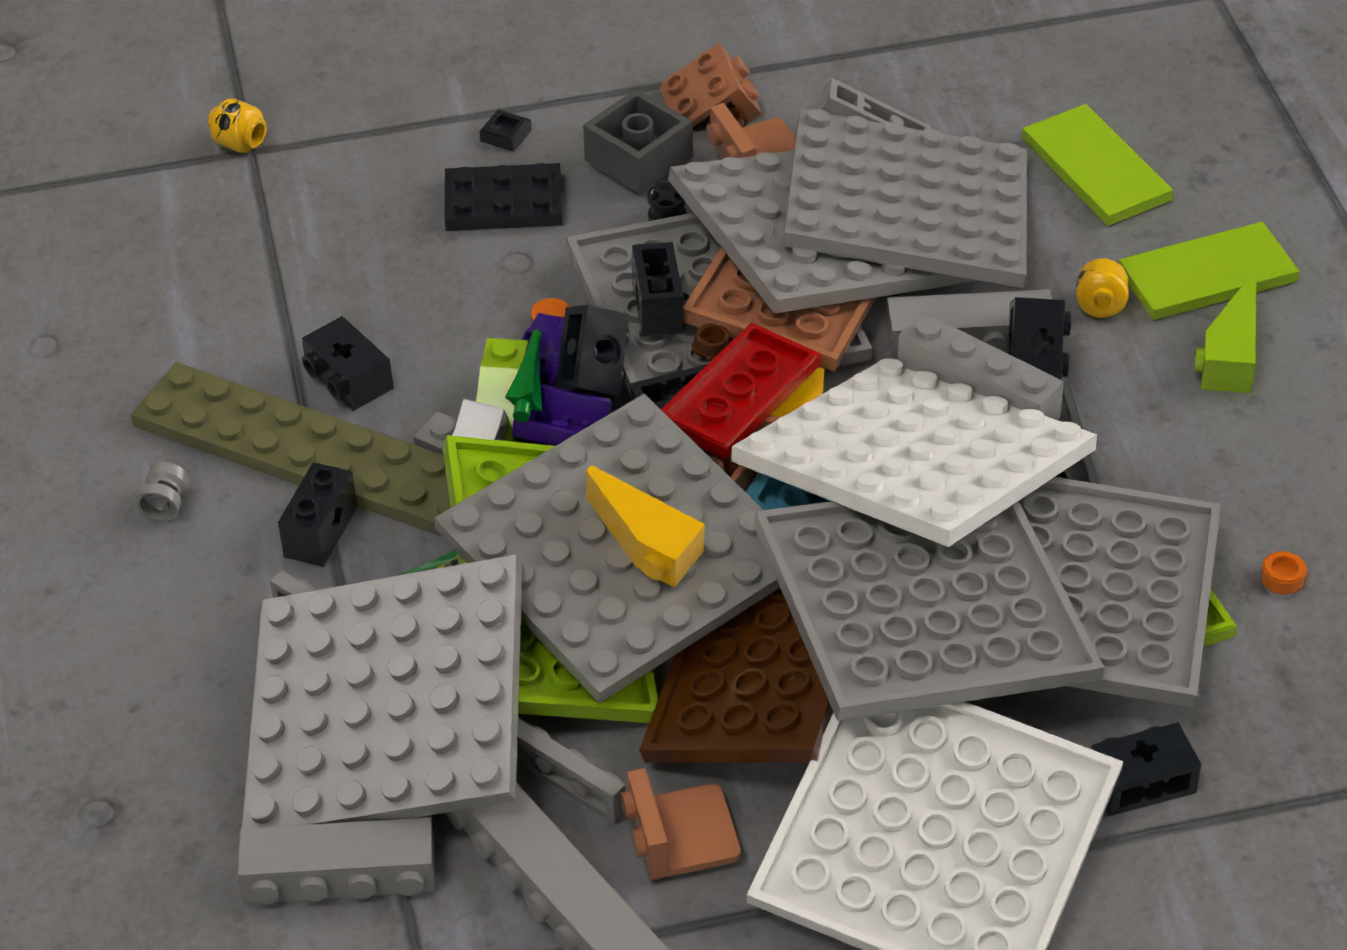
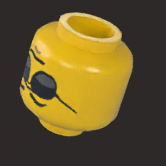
[208,98,267,153]
[1076,258,1129,318]

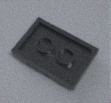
[444,163,563,231]

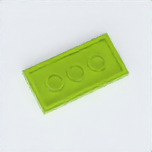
[1022,104,1174,226]
[1118,221,1300,321]

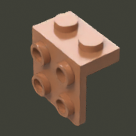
[660,43,762,128]
[707,103,795,159]
[620,768,741,881]

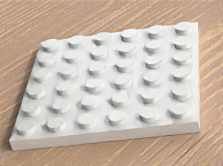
[731,359,1097,547]
[746,701,1123,950]

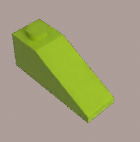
[1194,278,1256,393]
[476,337,528,442]

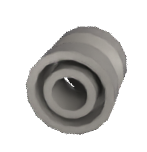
[136,462,190,522]

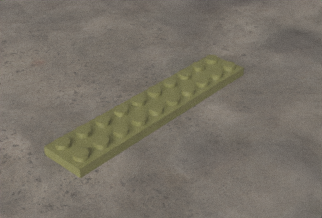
[131,362,451,536]

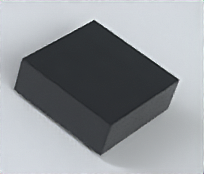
[479,109,532,152]

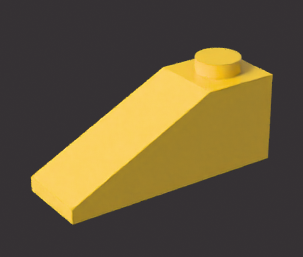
[586,465,705,588]

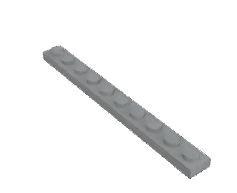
[270,570,625,825]

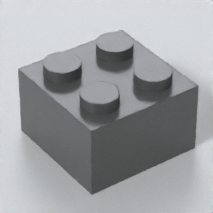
[583,88,693,194]

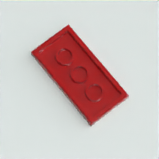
[661,322,821,459]

